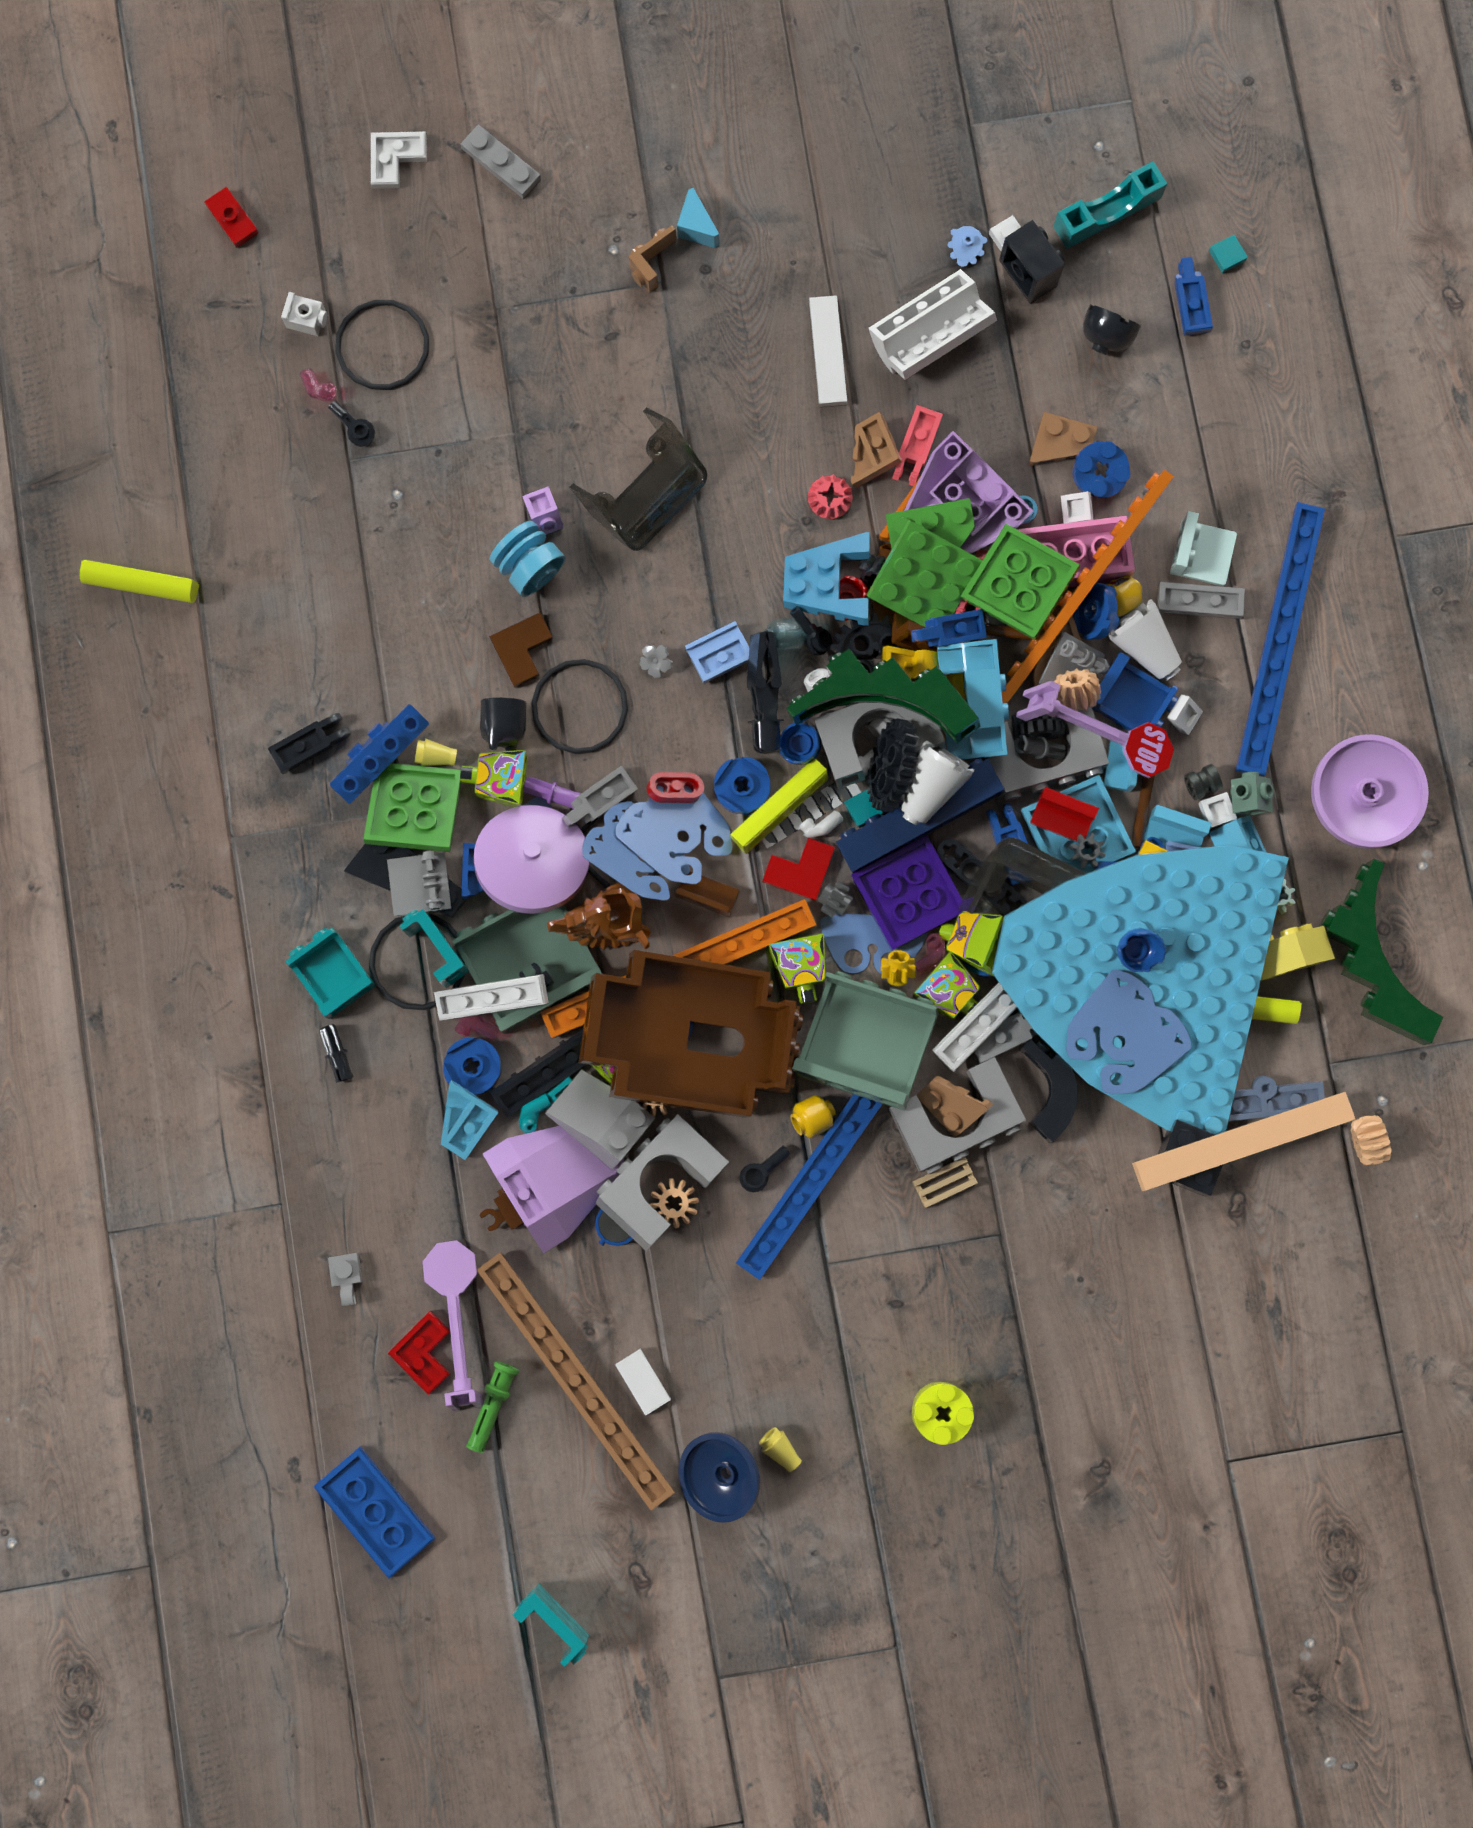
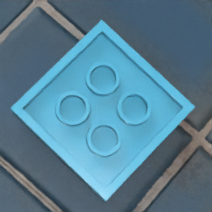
[1021,775,1136,887]

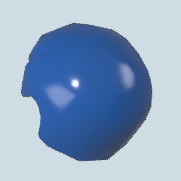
[779,722,821,765]
[1117,928,1166,972]

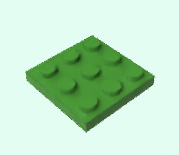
[867,519,983,627]
[961,524,1080,640]
[363,763,461,852]

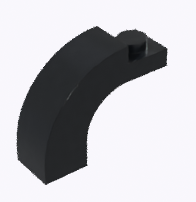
[1019,1039,1078,1143]

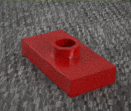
[204,186,259,248]

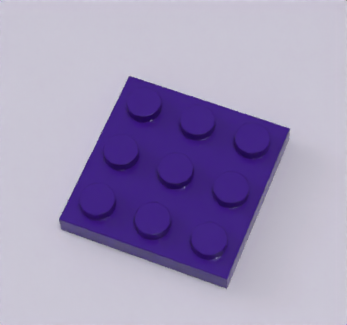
[851,835,968,951]

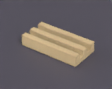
[912,1157,978,1208]

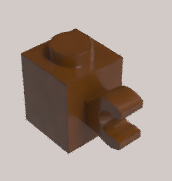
[479,1188,524,1231]

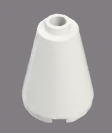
[1107,599,1182,680]
[901,741,974,825]

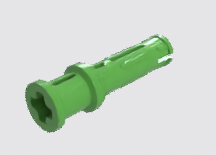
[466,1361,520,1453]

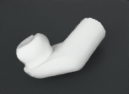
[799,811,843,838]

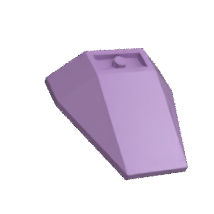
[904,431,1033,554]
[483,1126,625,1253]

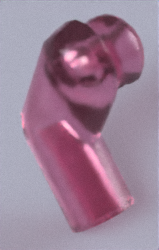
[300,368,336,402]
[915,933,945,975]
[455,1016,499,1040]

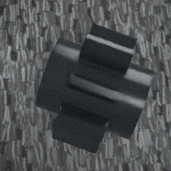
[859,554,886,589]

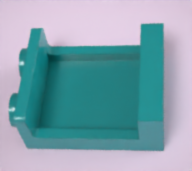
[400,909,469,989]
[285,928,375,1020]
[512,1584,589,1667]

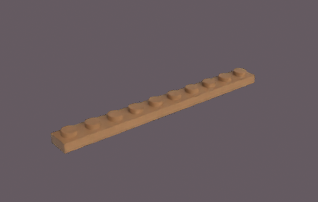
[477,1252,675,1511]

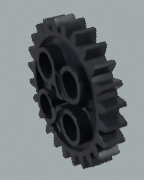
[828,613,906,674]
[867,718,919,813]

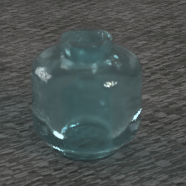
[764,616,807,656]

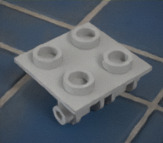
[1039,632,1110,684]
[387,851,451,916]

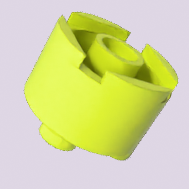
[912,1382,974,1445]

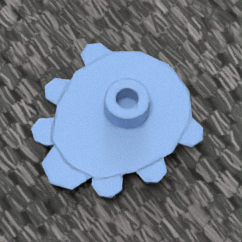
[947,226,987,267]

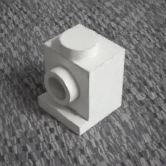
[281,292,328,336]

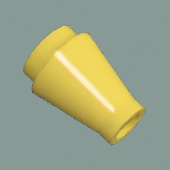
[415,738,457,766]
[759,1427,802,1472]

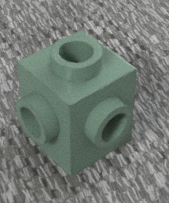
[1230,772,1274,816]

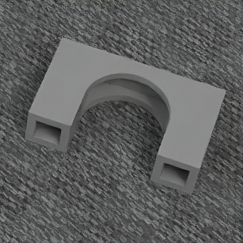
[814,682,946,789]
[984,707,1109,801]
[889,1057,1026,1174]
[595,1114,729,1251]

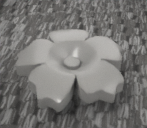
[639,644,673,678]

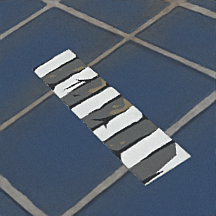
[762,782,861,849]

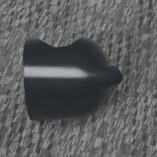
[480,697,526,751]

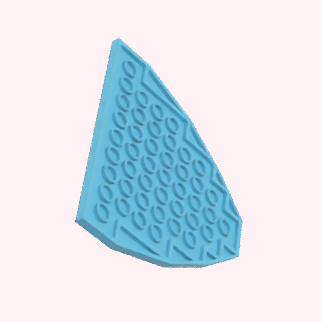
[992,845,1289,1135]

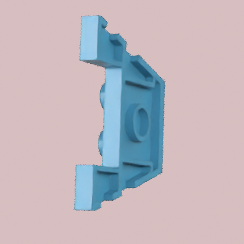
[783,532,870,626]

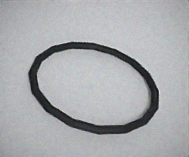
[335,300,429,390]
[531,659,628,754]
[369,914,466,1010]

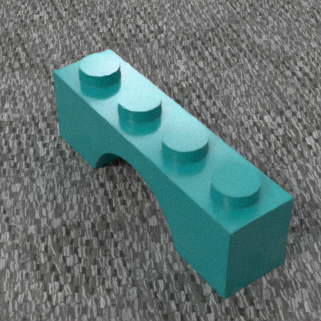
[1053,161,1167,249]

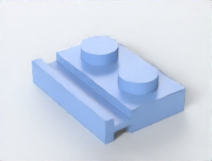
[685,621,749,684]

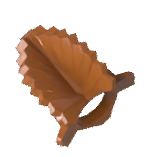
[547,883,651,950]

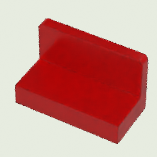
[1030,787,1099,843]

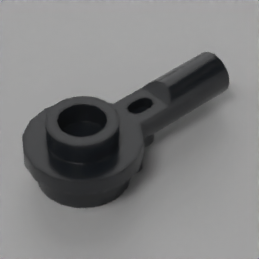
[328,401,375,447]
[790,606,832,656]
[739,1145,790,1193]

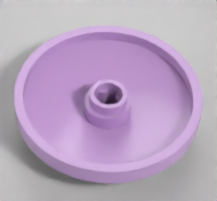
[1311,735,1429,849]
[474,805,589,914]

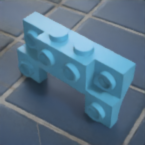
[937,639,1009,759]

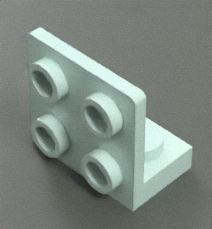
[1170,511,1237,586]

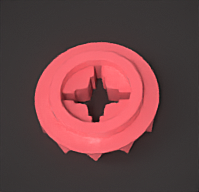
[808,474,853,519]

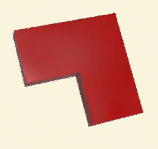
[762,838,835,902]
[388,1311,451,1395]

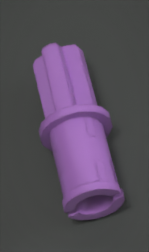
[523,777,581,810]

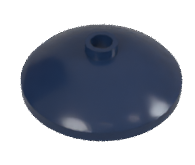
[678,1432,760,1523]

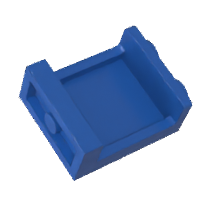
[1092,652,1178,731]

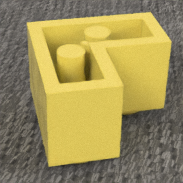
[1261,923,1335,981]

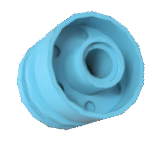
[489,521,566,597]

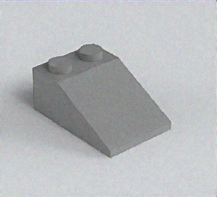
[545,1070,655,1169]

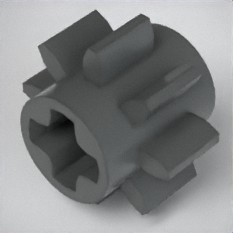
[1069,833,1106,869]
[818,881,853,917]

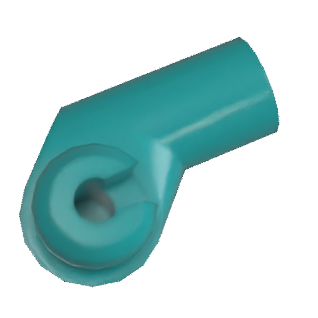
[519,1093,552,1134]

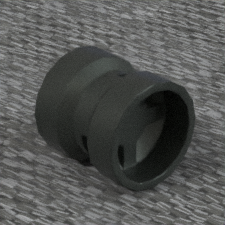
[1184,764,1223,801]

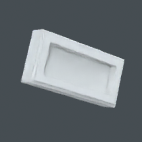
[615,1348,671,1416]

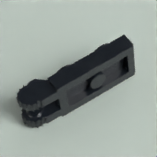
[268,713,351,774]

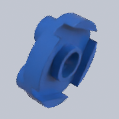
[1072,441,1130,499]
[1072,583,1119,640]
[714,757,770,815]
[443,1037,502,1095]

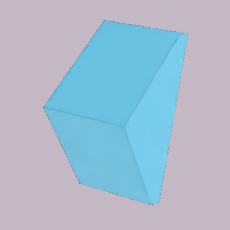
[677,188,719,248]

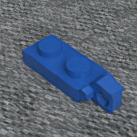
[1174,257,1213,336]
[911,609,987,647]

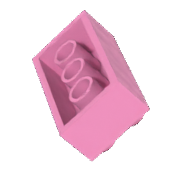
[1017,516,1135,587]

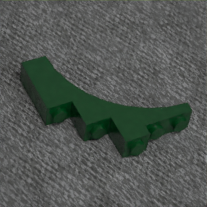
[786,649,980,744]
[1321,859,1443,1045]

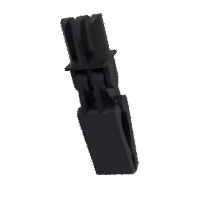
[747,630,784,754]

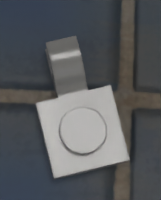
[328,1253,363,1306]

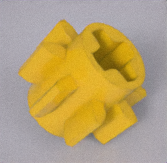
[881,950,916,986]

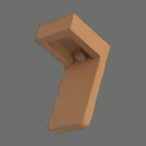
[628,225,677,293]

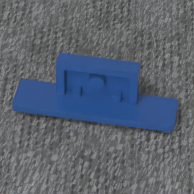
[330,704,429,804]

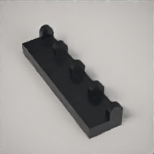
[489,1026,586,1118]

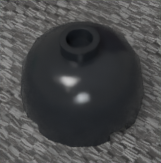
[1083,304,1141,355]

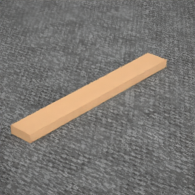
[1132,1092,1355,1191]

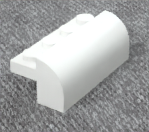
[869,269,997,380]

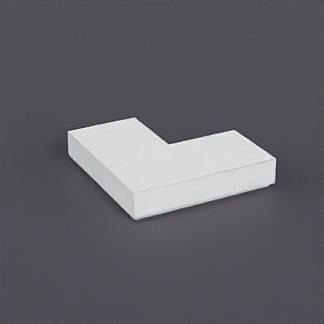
[371,132,427,189]

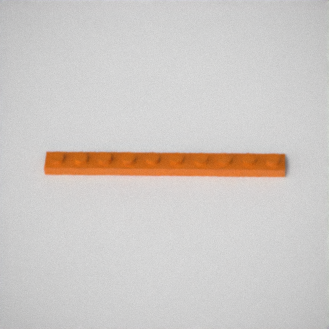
[1002,470,1174,703]
[540,899,816,1039]

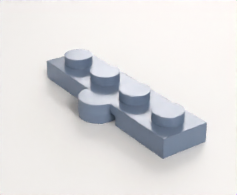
[1228,1075,1325,1121]

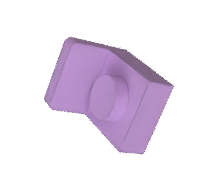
[522,486,564,535]

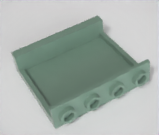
[452,905,602,1034]
[792,971,938,1111]

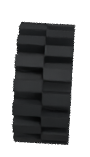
[1011,713,1065,741]

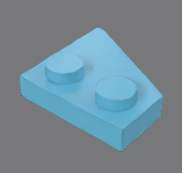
[441,1080,498,1160]

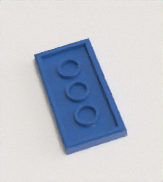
[313,1446,436,1579]

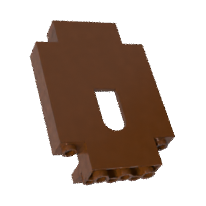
[579,950,803,1118]

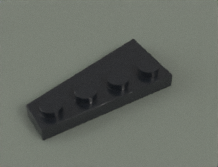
[344,844,467,918]

